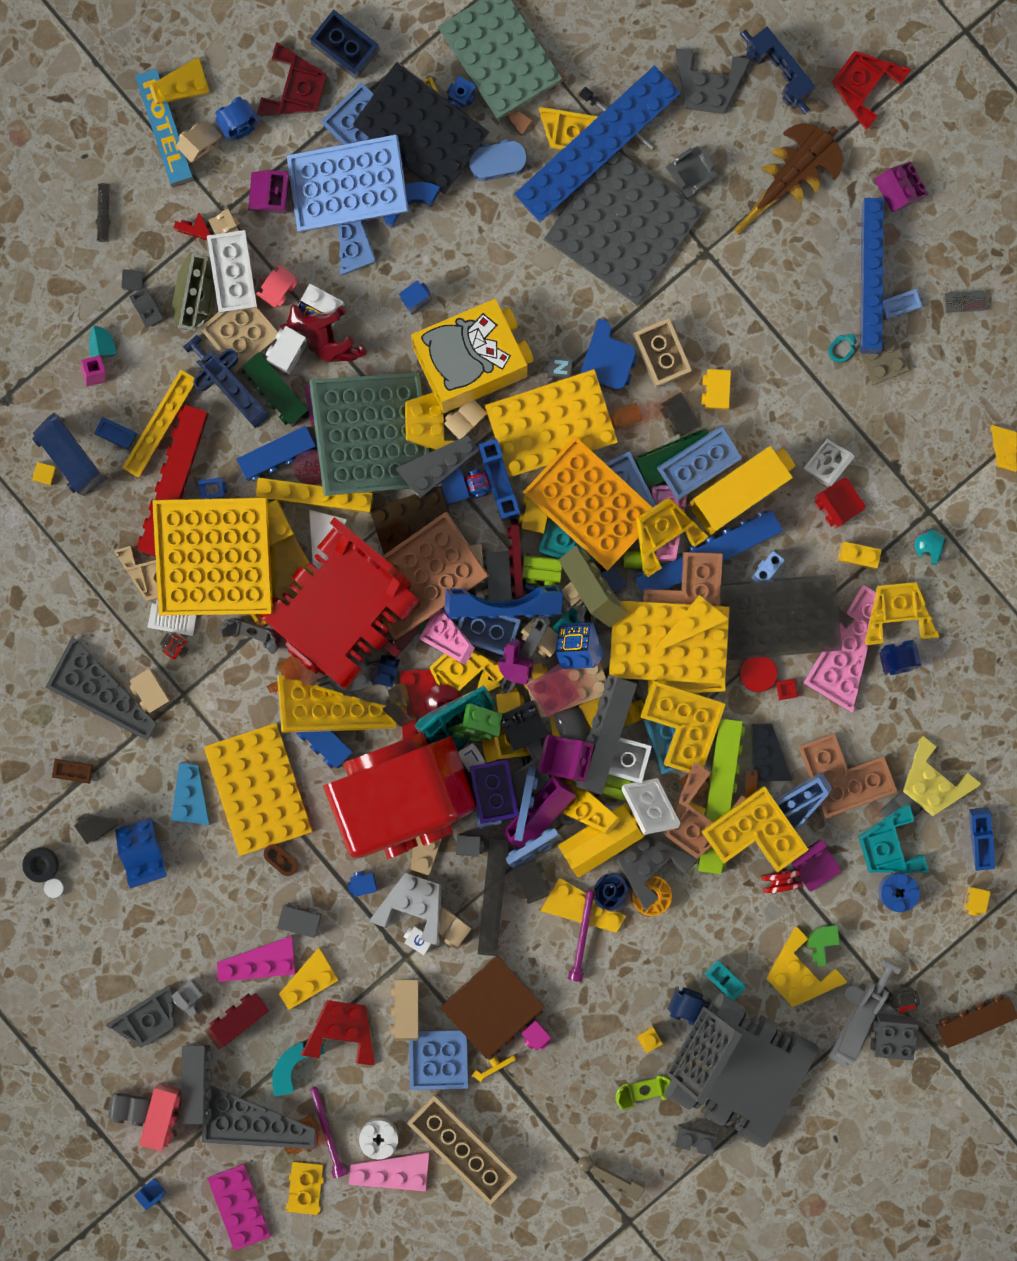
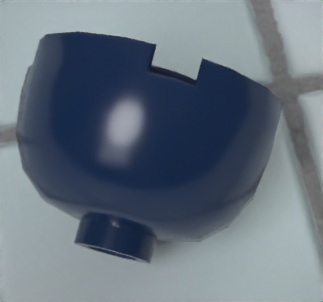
[594,873,633,912]

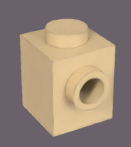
[561,582,583,607]

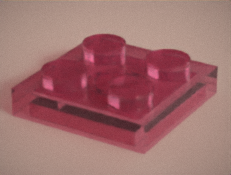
[526,664,580,718]

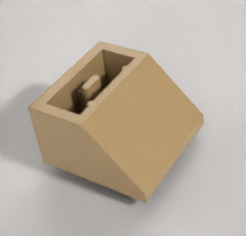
[521,616,558,658]

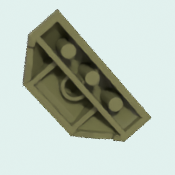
[171,252,216,332]

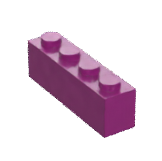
[503,776,576,848]

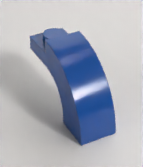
[384,182,440,228]

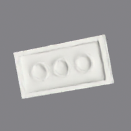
[207,230,257,313]

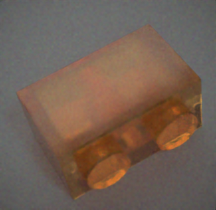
[611,402,643,431]

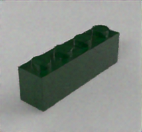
[241,352,309,427]

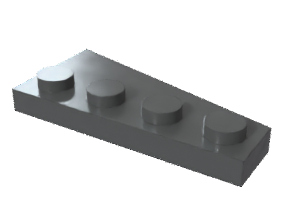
[396,435,480,499]

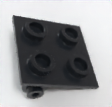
[501,700,548,751]

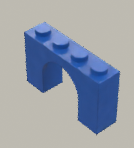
[479,439,520,522]

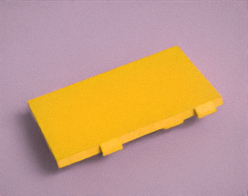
[285,1161,324,1215]

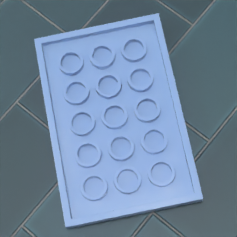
[287,135,409,232]

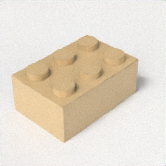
[633,318,692,388]

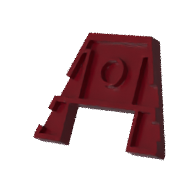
[257,42,327,116]

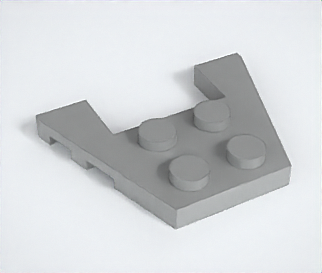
[369,873,441,946]

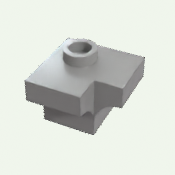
[171,979,204,1018]

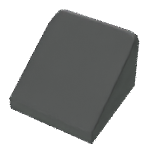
[121,269,144,291]

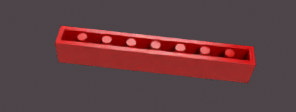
[137,405,209,557]

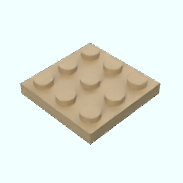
[200,307,278,373]

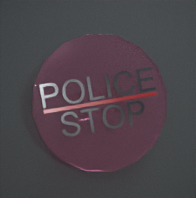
[293,450,322,485]

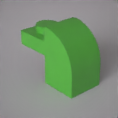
[807,924,840,966]

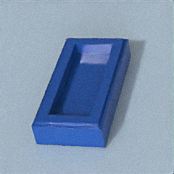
[94,417,138,450]

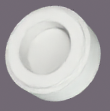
[44,878,64,898]

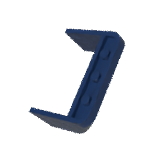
[32,412,108,496]

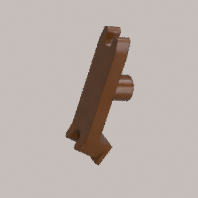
[744,769,758,798]

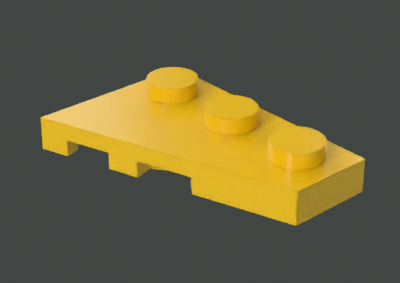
[150,57,210,105]
[279,947,339,1010]

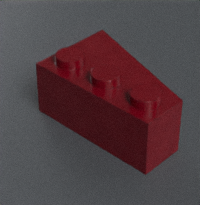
[204,993,269,1050]

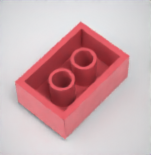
[139,1083,181,1151]

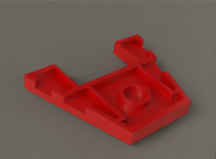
[831,51,911,131]
[301,1000,375,1066]

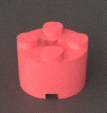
[256,264,298,308]

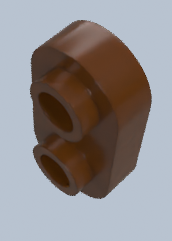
[264,844,298,876]

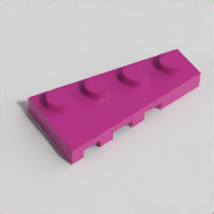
[217,936,296,982]

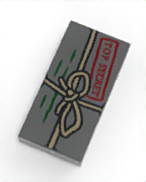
[945,291,985,313]

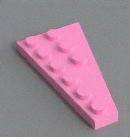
[803,585,876,713]

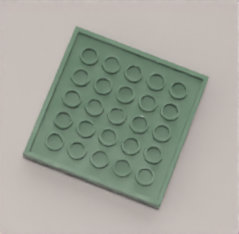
[309,372,429,496]

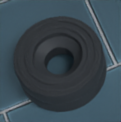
[22,847,59,883]

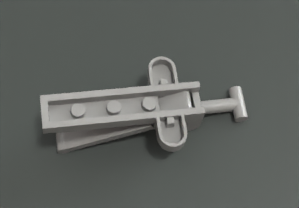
[827,958,902,1067]

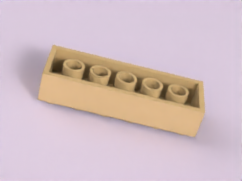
[407,1093,518,1205]

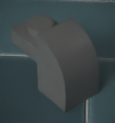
[129,287,163,328]

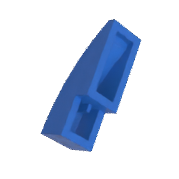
[969,807,995,871]

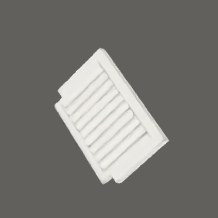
[147,599,197,636]

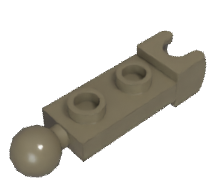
[578,1156,645,1201]

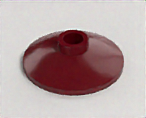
[424,684,461,713]

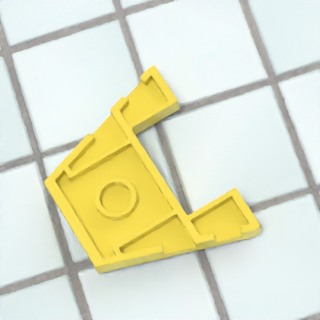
[903,736,981,816]

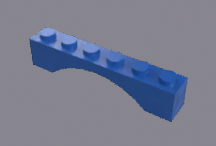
[444,586,563,619]

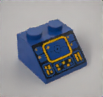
[556,622,604,669]

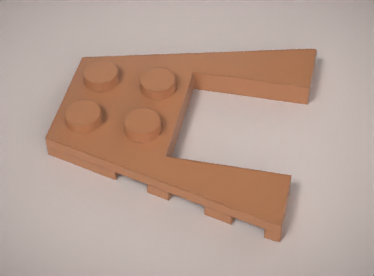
[665,762,746,859]

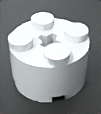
[359,1117,399,1160]

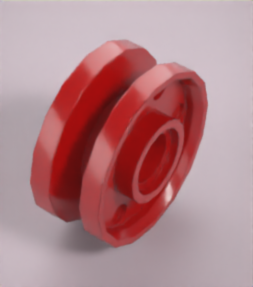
[761,869,803,893]

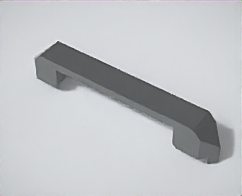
[501,615,550,694]

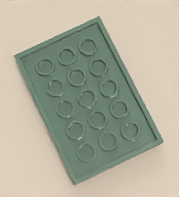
[438,0,562,121]

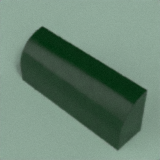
[634,428,709,488]

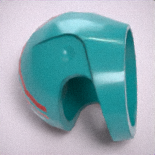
[912,529,946,566]

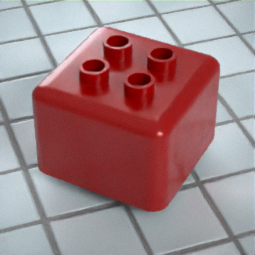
[323,732,477,859]

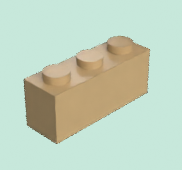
[391,980,419,1041]

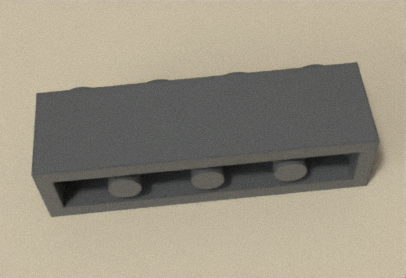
[181,1045,213,1124]

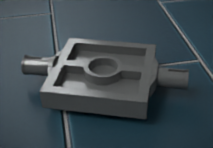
[317,649,379,695]

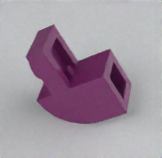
[498,639,534,685]

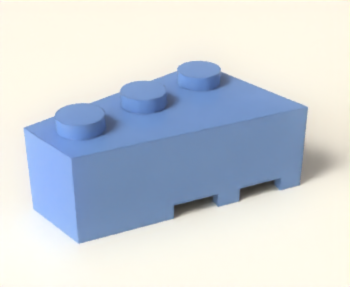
[774,771,832,831]

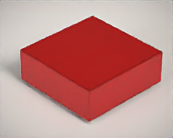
[775,678,798,701]

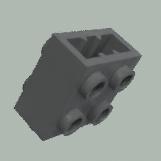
[870,1014,919,1061]

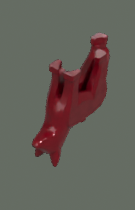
[280,304,367,363]

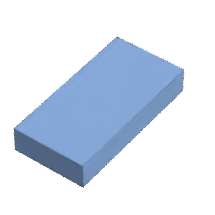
[882,289,923,320]

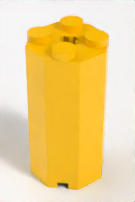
[558,802,647,878]

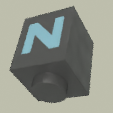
[544,357,572,379]

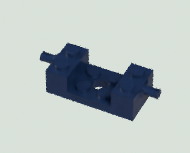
[740,26,815,115]

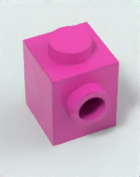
[81,356,105,387]
[521,1019,551,1051]

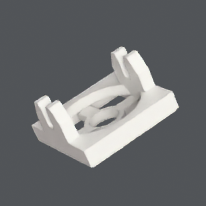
[803,439,855,487]

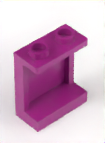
[538,734,594,782]

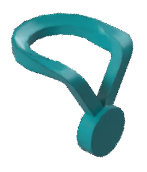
[828,333,857,363]

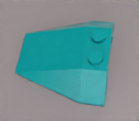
[414,686,496,752]

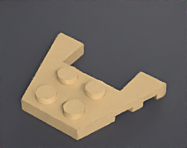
[114,546,158,601]

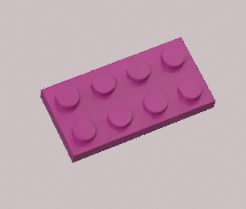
[207,1164,271,1251]

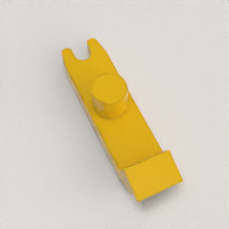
[471,1055,516,1082]

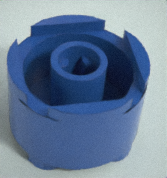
[215,97,260,141]
[878,872,920,913]

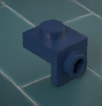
[374,655,400,688]

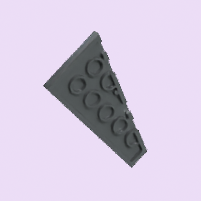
[46,636,157,741]
[202,1085,317,1149]

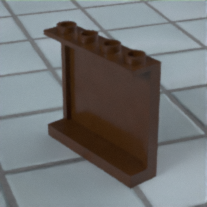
[440,954,544,1059]

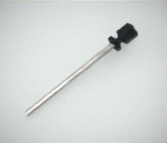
[579,87,654,149]

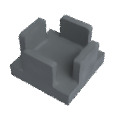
[666,145,719,199]

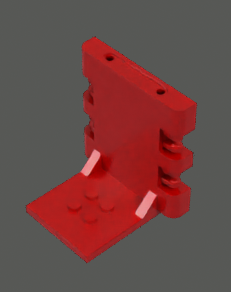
[259,517,421,690]

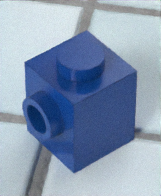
[347,871,378,897]

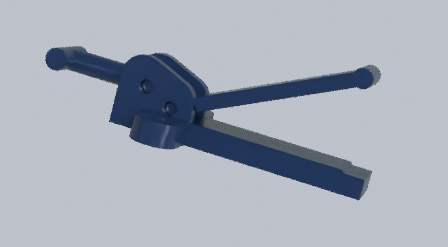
[183,335,269,428]

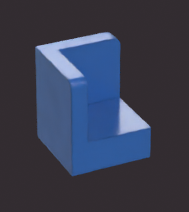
[134,1178,167,1211]

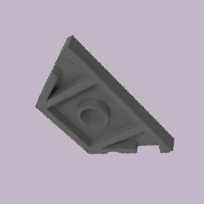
[106,984,175,1048]

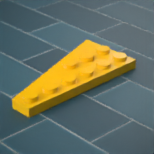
[277,675,396,733]

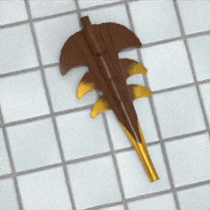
[734,123,843,235]

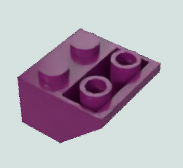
[874,161,928,212]
[248,170,290,214]

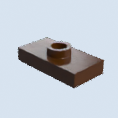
[52,759,94,784]

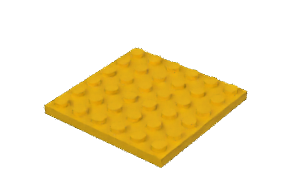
[153,497,273,616]

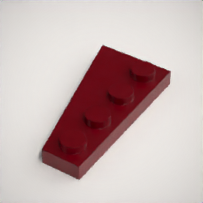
[507,518,523,599]

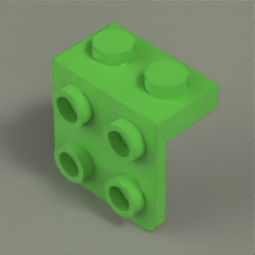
[447,704,502,743]

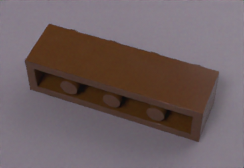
[936,994,1017,1049]

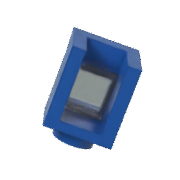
[198,478,227,499]

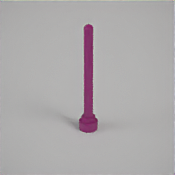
[568,890,594,982]
[310,1087,348,1178]

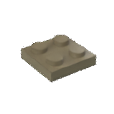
[858,335,909,385]

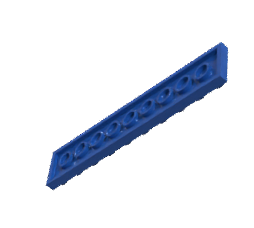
[514,65,680,223]

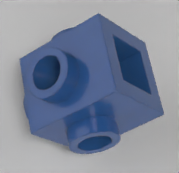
[446,76,476,109]

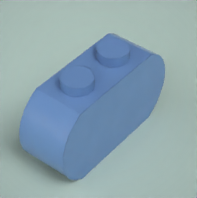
[469,139,526,182]

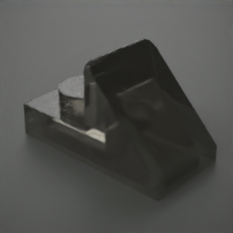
[382,683,416,726]

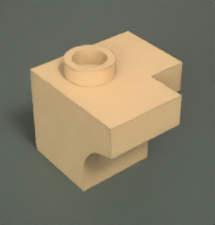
[209,209,240,234]

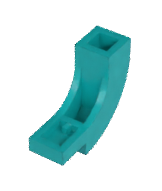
[272,1041,326,1097]

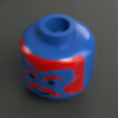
[464,469,491,499]

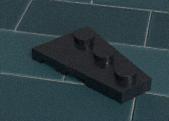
[752,724,792,782]

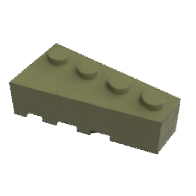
[559,546,627,627]

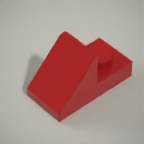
[173,212,211,241]

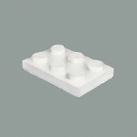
[621,778,680,835]

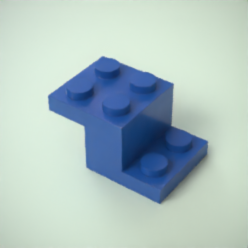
[115,818,167,889]

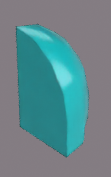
[89,326,116,357]

